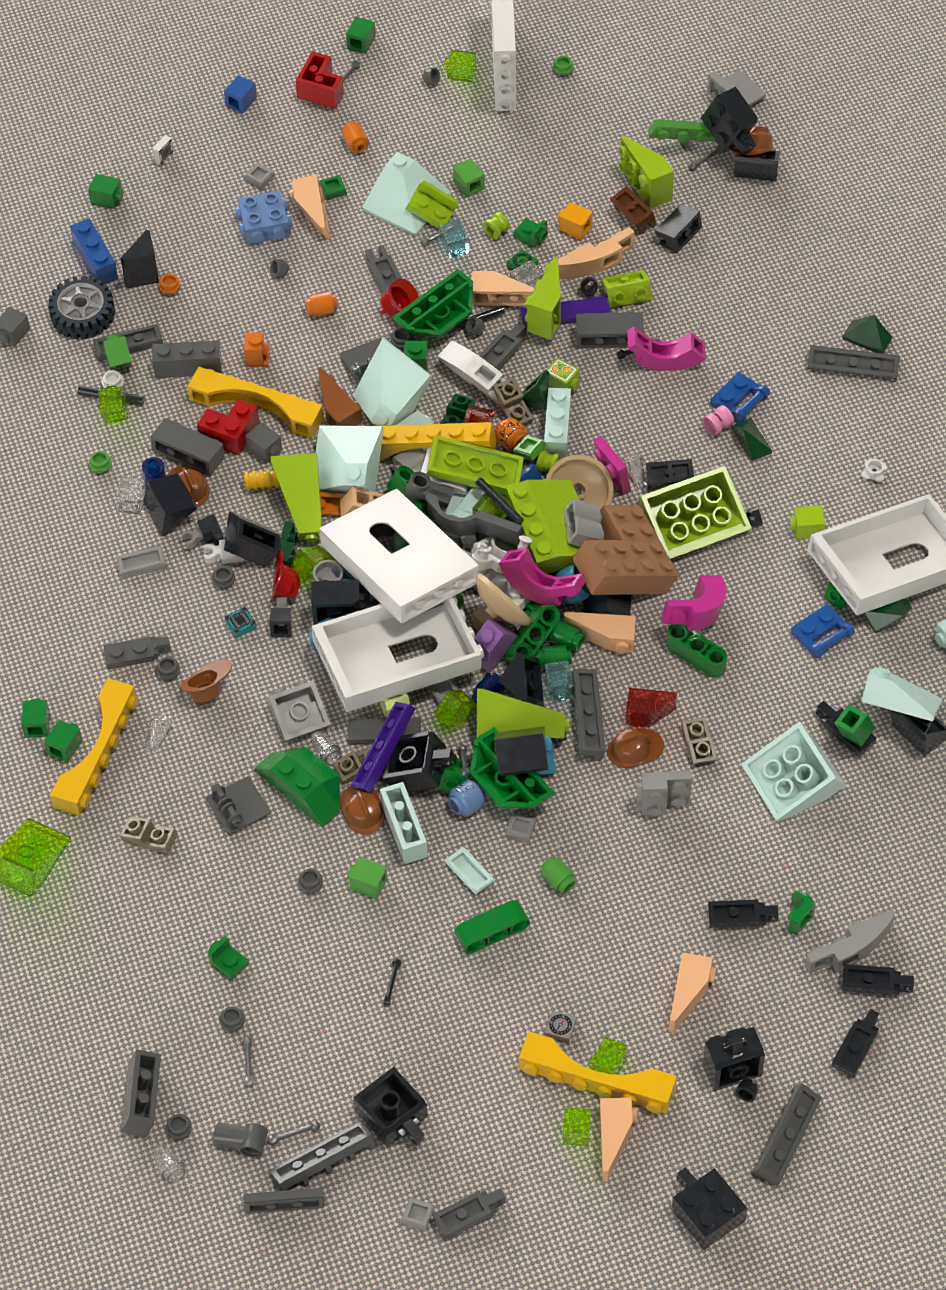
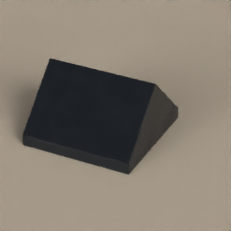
[734,151,780,181]
[120,229,159,288]
[143,474,198,537]
[583,594,632,616]
[498,653,544,707]
[891,710,946,757]
[494,726,549,776]

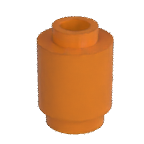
[342,121,369,153]
[305,291,338,317]

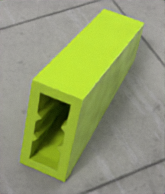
[270,452,323,543]
[477,689,569,738]

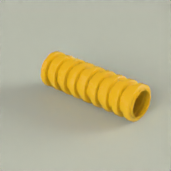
[244,469,279,492]

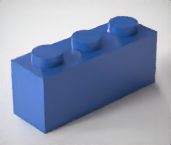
[70,218,118,285]

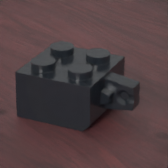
[700,87,758,155]
[311,579,378,625]
[383,731,457,792]
[703,1026,765,1091]
[353,1066,428,1147]
[672,1167,748,1250]

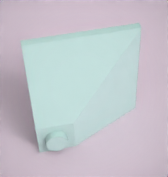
[362,152,452,237]
[353,339,432,426]
[316,426,384,493]
[861,667,943,721]
[741,721,846,822]

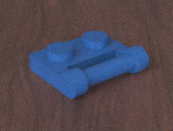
[710,371,770,422]
[790,604,855,658]

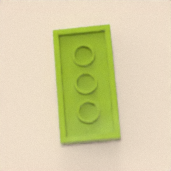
[426,435,524,495]

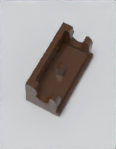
[610,186,657,234]

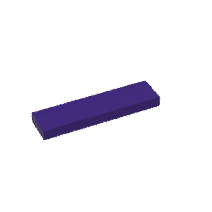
[520,296,611,329]
[351,702,416,793]

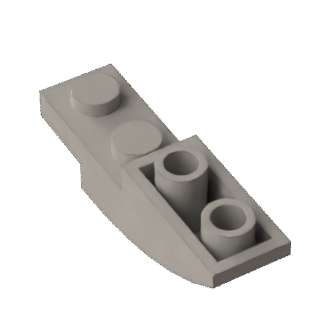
[805,909,895,974]

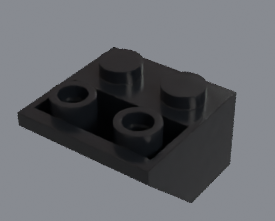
[224,511,280,567]

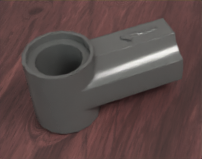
[404,471,454,508]
[213,1122,268,1157]

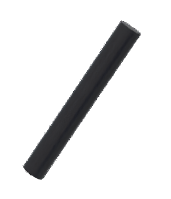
[445,305,505,335]
[77,386,145,405]
[475,478,524,525]

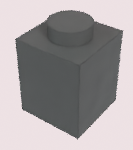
[0,307,30,347]
[245,422,282,464]

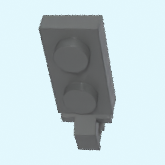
[479,322,526,370]
[103,636,171,669]
[432,1188,506,1240]

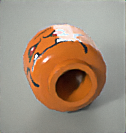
[495,418,529,452]

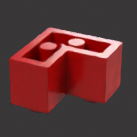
[295,51,344,109]
[197,399,260,456]

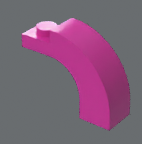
[627,327,706,371]
[499,548,586,606]
[661,575,726,631]

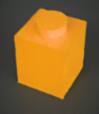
[558,202,593,240]

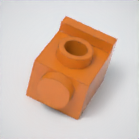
[244,332,270,367]

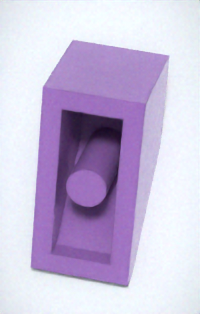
[475,619,517,673]

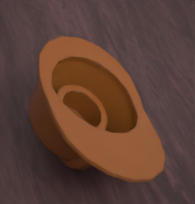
[731,126,776,155]
[168,465,210,507]
[180,659,232,706]
[607,728,665,768]
[340,786,385,835]

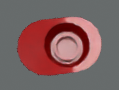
[380,278,419,318]
[270,550,301,602]

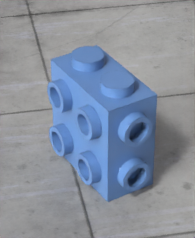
[235,190,293,244]

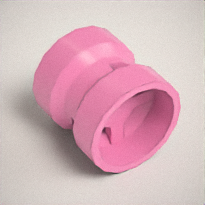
[702,405,734,436]

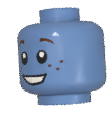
[448,780,486,817]

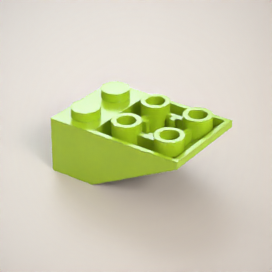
[618,136,674,209]
[525,256,561,340]

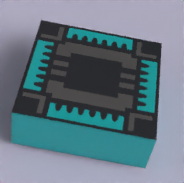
[224,607,257,638]

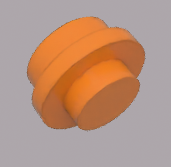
[159,273,181,294]

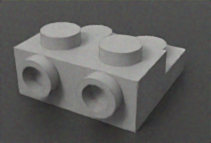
[267,679,331,742]
[636,770,692,817]

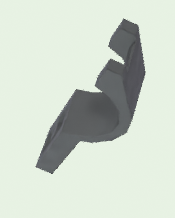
[425,493,523,546]

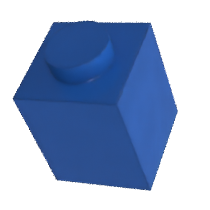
[224,75,257,114]

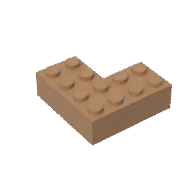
[573,505,679,595]

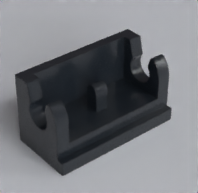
[655,204,702,254]
[645,459,694,489]

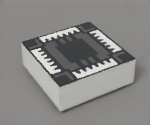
[153,135,173,166]

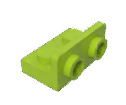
[405,180,459,231]
[601,270,652,308]

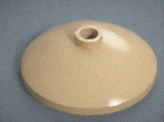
[545,455,613,509]
[476,573,532,626]

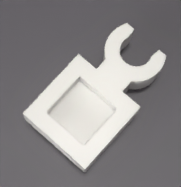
[203,540,245,564]

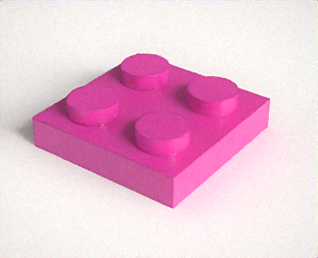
[593,435,631,495]

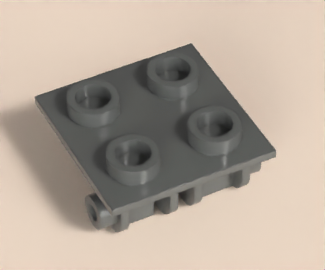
[340,338,381,386]
[205,776,272,835]

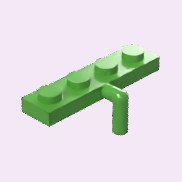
[648,119,716,146]

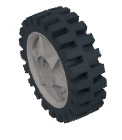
[48,276,115,339]

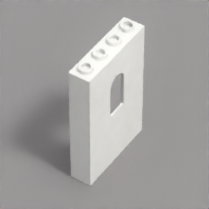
[491,0,516,111]
[319,489,479,623]
[807,494,946,615]
[312,596,484,712]

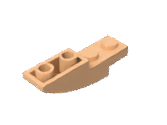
[558,227,635,279]

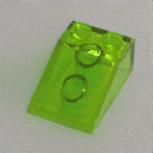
[0,818,71,897]

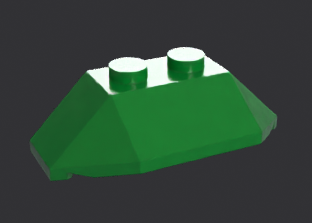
[393,269,473,338]
[470,727,555,809]
[254,747,340,828]

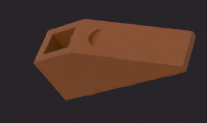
[318,367,362,426]

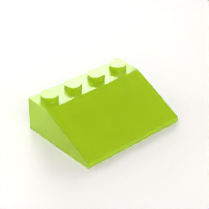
[636,466,752,559]
[505,480,580,574]

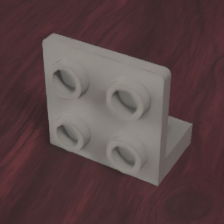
[707,70,766,107]

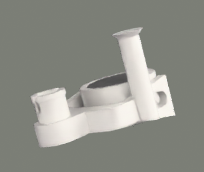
[471,535,532,574]

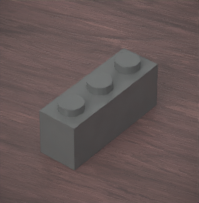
[576,312,644,349]
[152,340,222,379]
[151,418,224,476]
[121,1049,161,1137]

